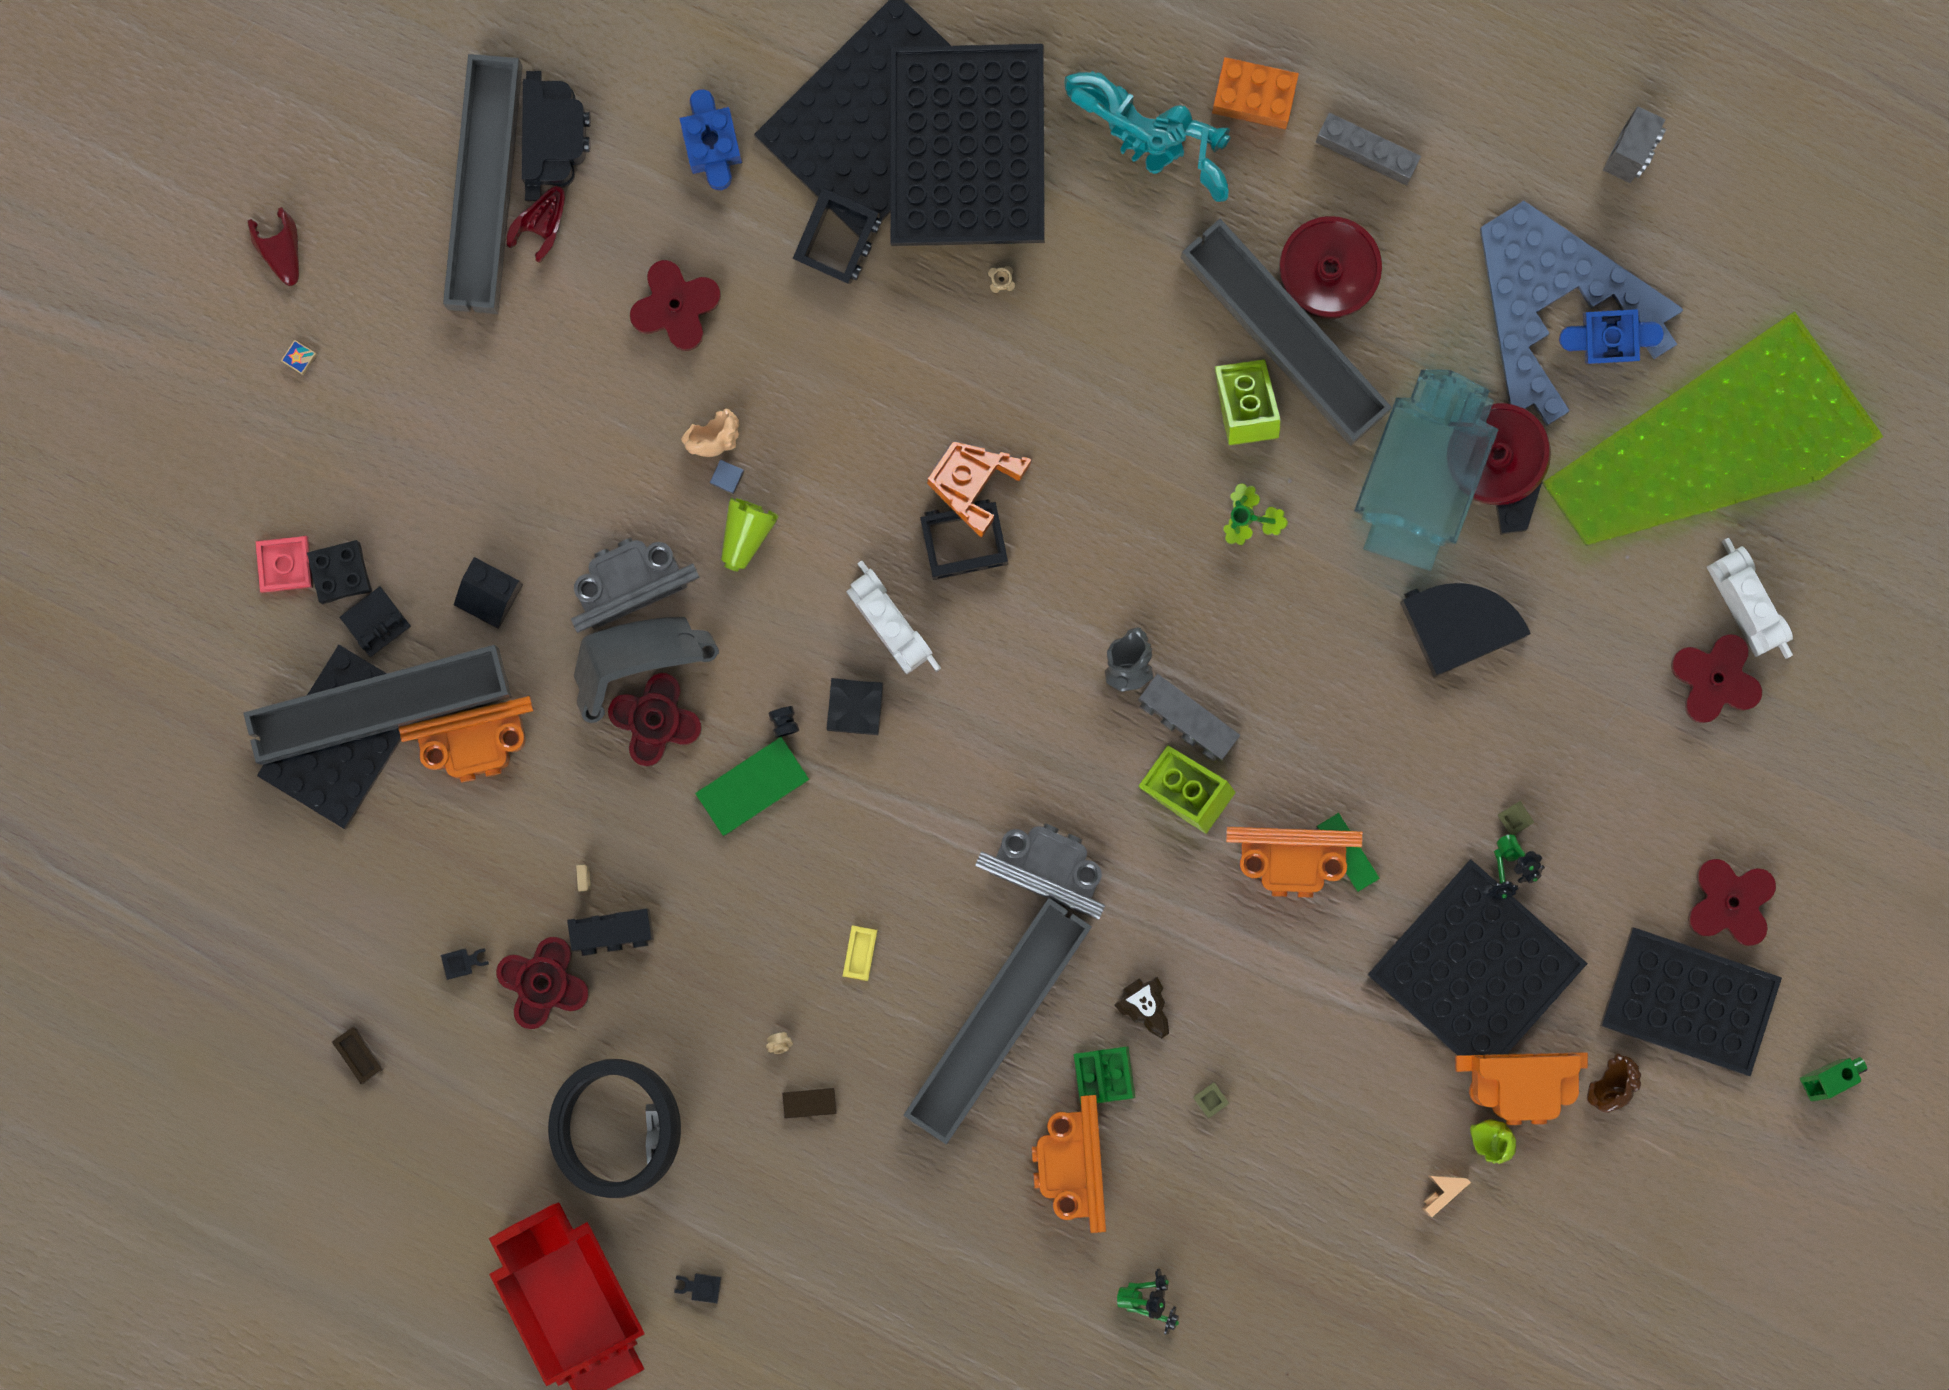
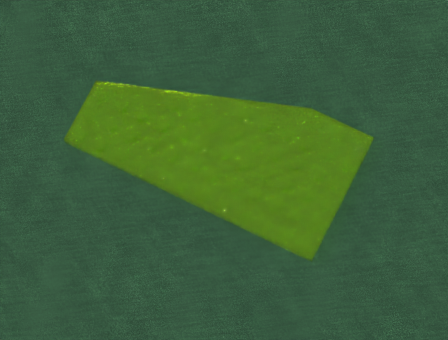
[1542,311,1884,546]

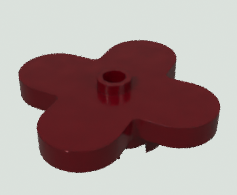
[630,260,721,351]
[1671,634,1762,723]
[608,673,702,767]
[1688,859,1776,946]
[496,937,589,1029]

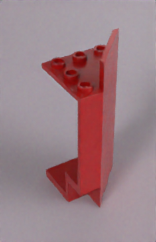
[489,1202,645,1390]

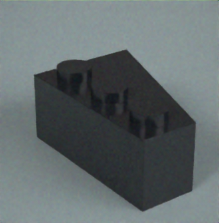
[567,909,654,956]

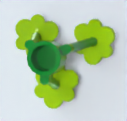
[1223,483,1288,545]

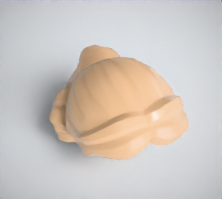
[681,408,739,457]

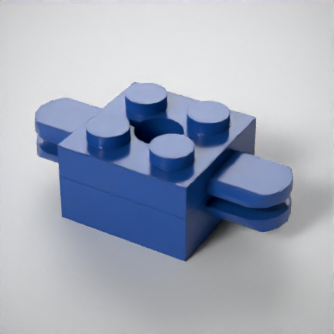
[679,89,742,190]
[1559,309,1664,364]

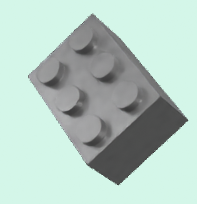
[1603,106,1666,183]

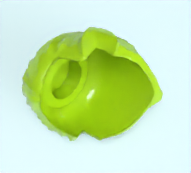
[1470,1119,1516,1164]

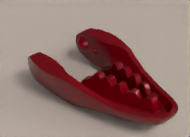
[507,186,565,263]
[247,207,299,286]

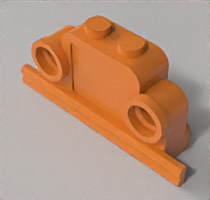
[399,696,533,783]
[1226,827,1363,898]
[1455,1052,1588,1125]
[1032,1095,1106,1233]

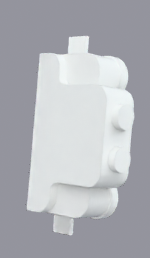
[1707,538,1793,659]
[846,561,941,675]

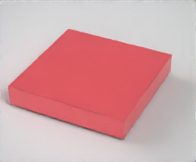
[255,536,313,593]

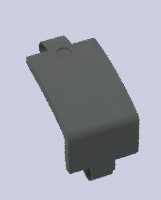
[574,617,719,723]

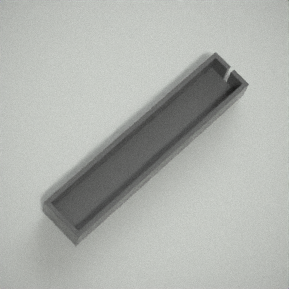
[443,54,523,314]
[1181,218,1392,446]
[243,645,512,765]
[903,898,1092,1145]

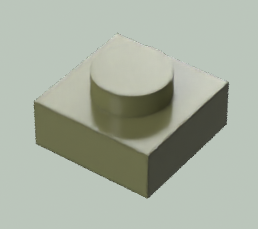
[1498,801,1534,835]
[1193,1082,1229,1119]

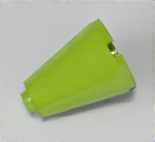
[721,498,779,572]

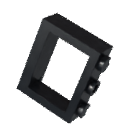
[792,188,883,284]
[920,499,1008,580]

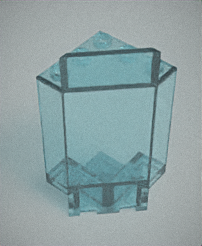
[1354,370,1498,571]

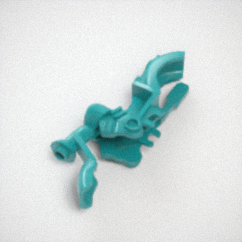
[1064,71,1231,202]

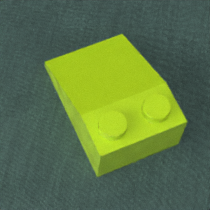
[1215,359,1280,445]
[1138,745,1236,834]

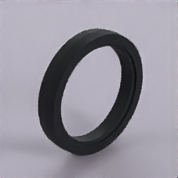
[548,1059,681,1198]

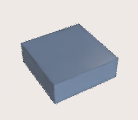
[710,459,744,494]

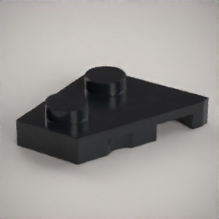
[1496,481,1543,535]

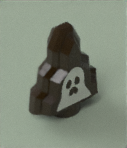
[1114,977,1169,1039]

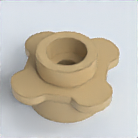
[988,266,1015,293]
[766,1032,793,1054]

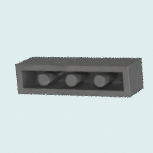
[1316,112,1421,186]
[1138,673,1240,762]

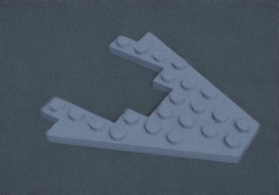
[1480,201,1683,426]

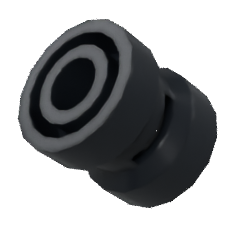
[768,706,799,738]

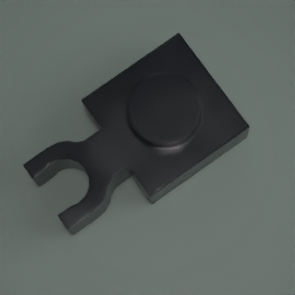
[440,948,489,980]
[674,1273,722,1304]

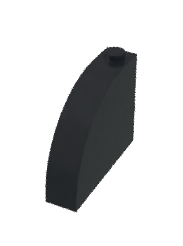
[1400,583,1531,677]

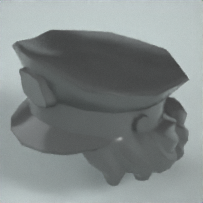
[1105,627,1153,691]

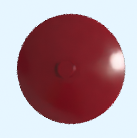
[1279,216,1382,319]
[1447,403,1551,505]

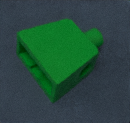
[1800,1057,1867,1101]

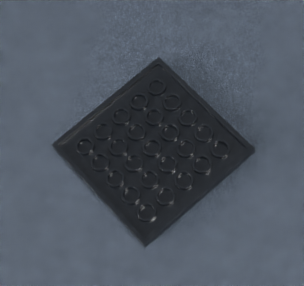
[1367,859,1588,1055]

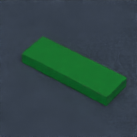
[1316,813,1380,892]

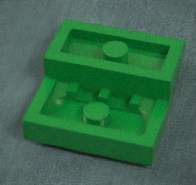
[1073,1046,1136,1105]

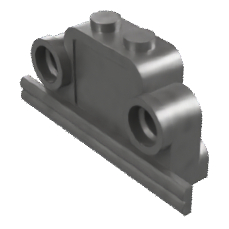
[571,538,700,633]
[975,823,1105,919]

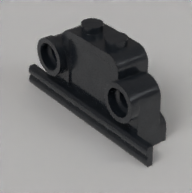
[522,71,591,201]

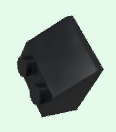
[453,557,523,629]

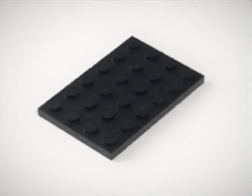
[257,645,401,830]
[1600,927,1782,1076]

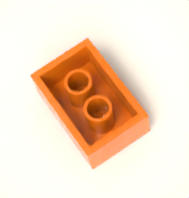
[1212,57,1299,130]

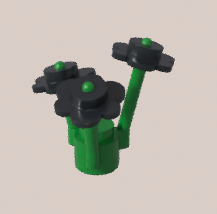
[1488,834,1545,899]
[1117,1268,1179,1335]

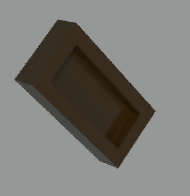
[332,1027,383,1084]
[782,1088,837,1119]

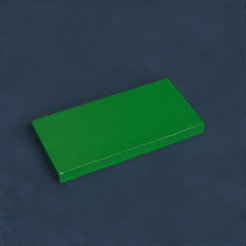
[695,737,810,837]

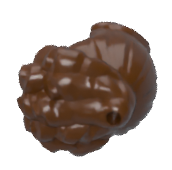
[1587,1054,1641,1113]

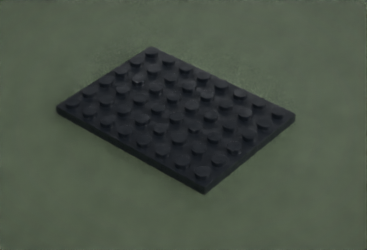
[754,0,951,238]
[890,44,1045,246]

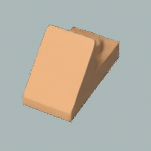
[1422,1175,1471,1217]

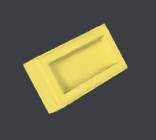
[843,925,878,981]

